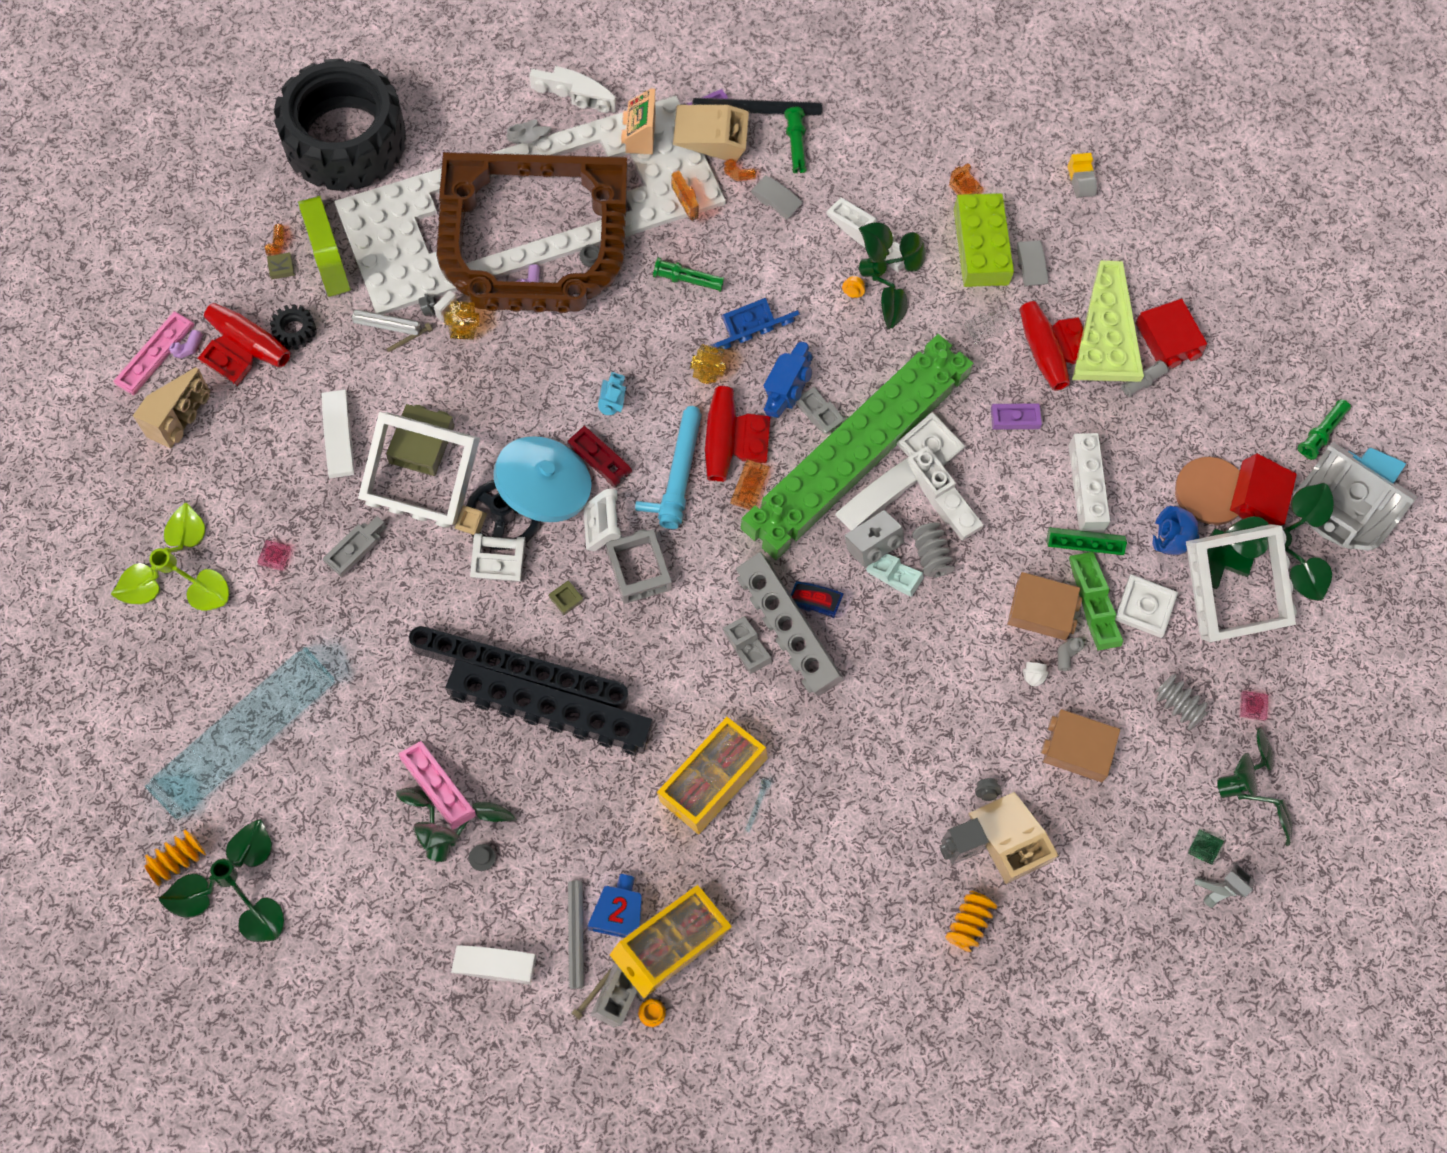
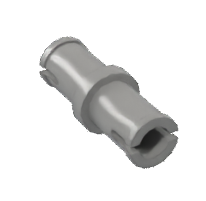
[1121,360,1168,398]

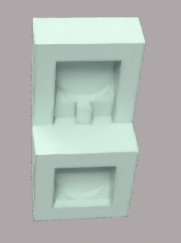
[866,554,924,597]

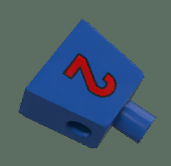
[588,874,642,938]

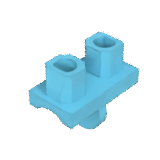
[598,372,626,415]

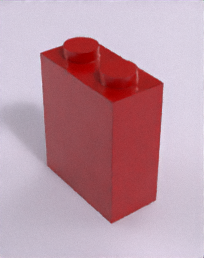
[1135,298,1208,369]
[1230,453,1297,526]

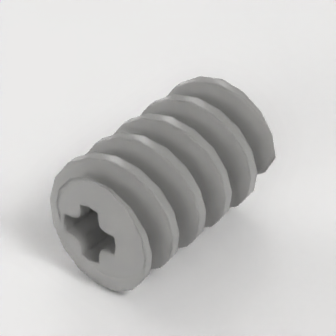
[912,522,955,578]
[1154,674,1209,730]

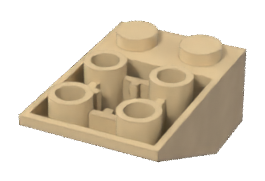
[673,105,749,163]
[133,367,210,449]
[968,792,1059,884]

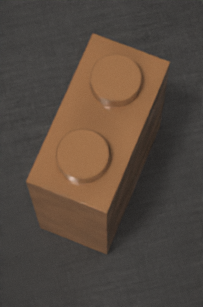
[1007,572,1082,640]
[1041,709,1121,782]

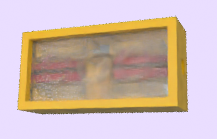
[657,717,768,835]
[609,884,732,998]

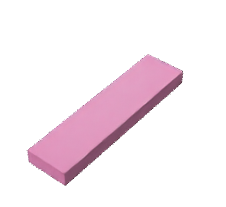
[113,311,194,396]
[398,741,476,830]

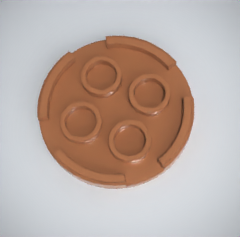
[1175,457,1240,526]

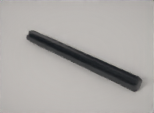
[692,98,823,116]

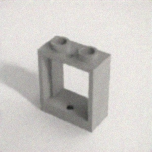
[606,529,672,604]

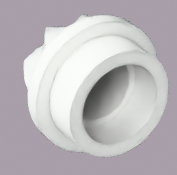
[1023,662,1049,687]

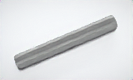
[568,880,584,989]

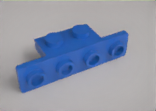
[709,297,800,351]

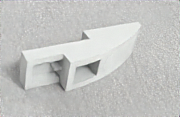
[529,66,616,113]
[907,446,983,541]

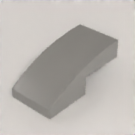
[750,175,803,219]
[1017,240,1048,287]
[795,387,845,434]
[723,616,772,674]

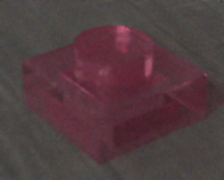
[257,540,291,571]
[1239,691,1268,721]

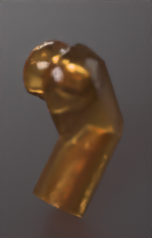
[724,159,756,181]
[265,224,285,256]

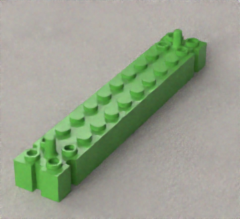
[740,334,974,560]

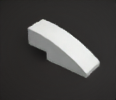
[451,945,536,985]

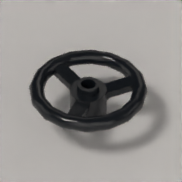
[466,479,541,551]

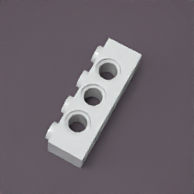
[1068,433,1110,533]

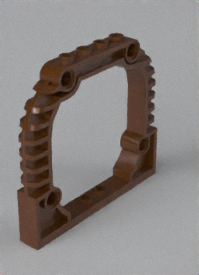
[436,152,628,313]

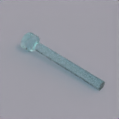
[745,779,771,833]

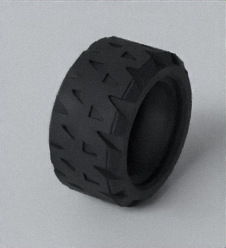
[274,58,406,191]

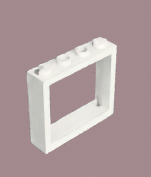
[358,412,480,528]
[1186,524,1297,642]

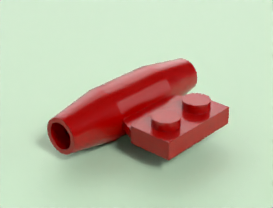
[1019,301,1084,391]
[198,303,291,386]
[704,386,770,482]

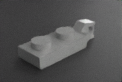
[323,516,387,578]

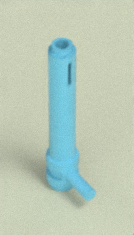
[635,406,702,529]

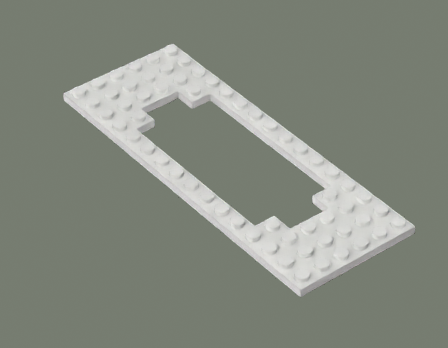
[334,96,726,315]

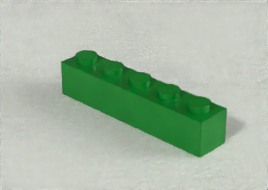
[1046,527,1127,556]

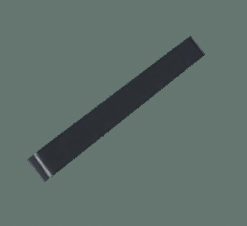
[409,626,629,710]

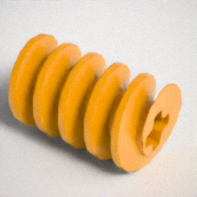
[144,829,207,887]
[945,891,998,952]

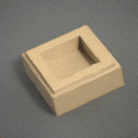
[455,505,487,535]

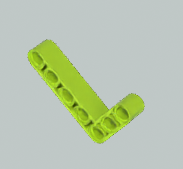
[298,196,351,297]

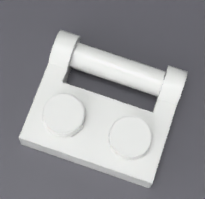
[583,489,621,551]
[470,533,525,582]

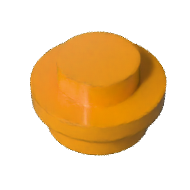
[842,276,865,298]
[638,999,666,1027]

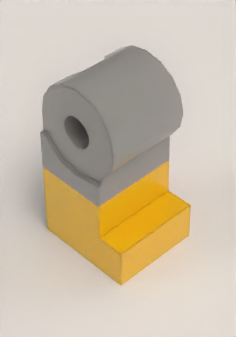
[1067,153,1097,198]

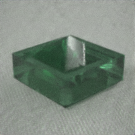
[1188,829,1224,865]

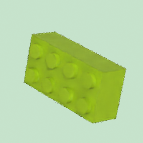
[953,193,1014,287]

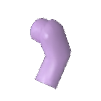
[516,264,540,282]
[169,330,203,359]

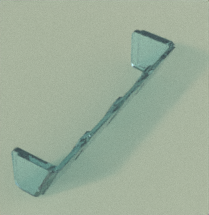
[144,647,335,820]

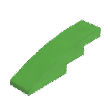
[1069,552,1123,651]

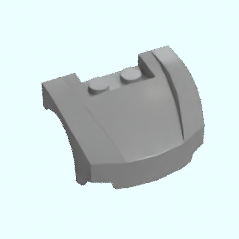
[1293,442,1417,551]

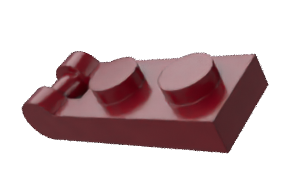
[567,425,633,488]

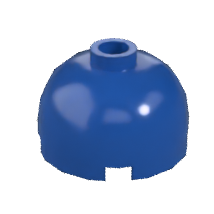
[1152,505,1199,556]

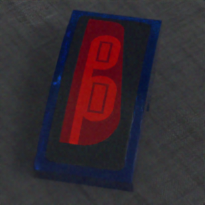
[790,581,844,618]

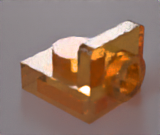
[949,163,984,195]

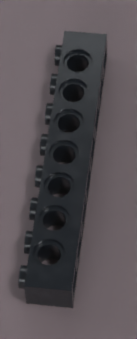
[445,660,653,755]

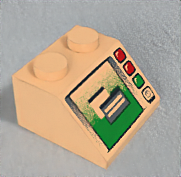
[621,88,655,154]

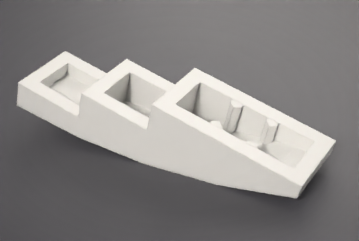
[826,198,904,272]
[322,389,354,479]
[835,458,918,531]

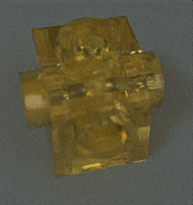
[444,301,480,340]
[690,344,726,384]

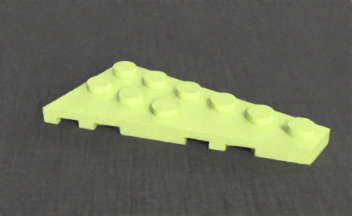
[1072,261,1144,382]

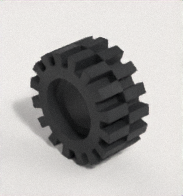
[270,304,316,350]

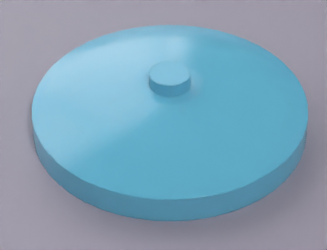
[493,436,591,522]

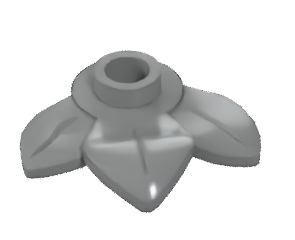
[506,119,551,144]

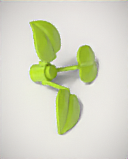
[111,503,229,611]

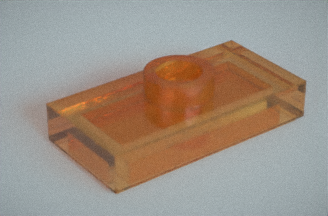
[671,170,699,221]
[730,459,770,510]

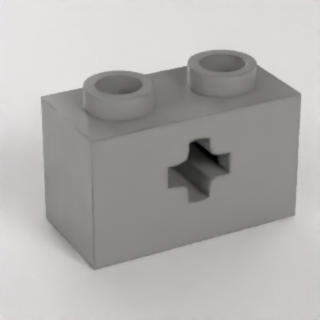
[845,510,904,568]
[590,964,637,1028]

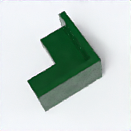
[1207,529,1254,589]

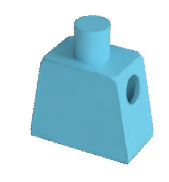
[1348,448,1406,484]

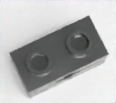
[940,818,989,865]

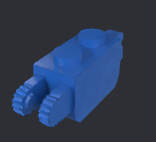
[763,341,813,418]

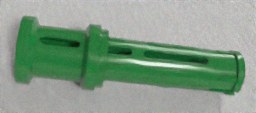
[784,107,807,173]
[653,257,724,292]
[1297,399,1351,460]

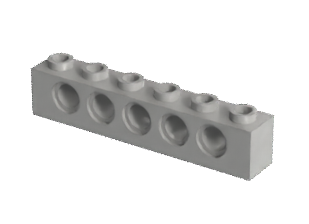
[735,552,845,696]

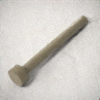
[387,322,433,352]
[571,969,611,1020]

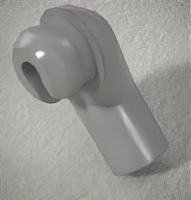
[1057,637,1084,671]

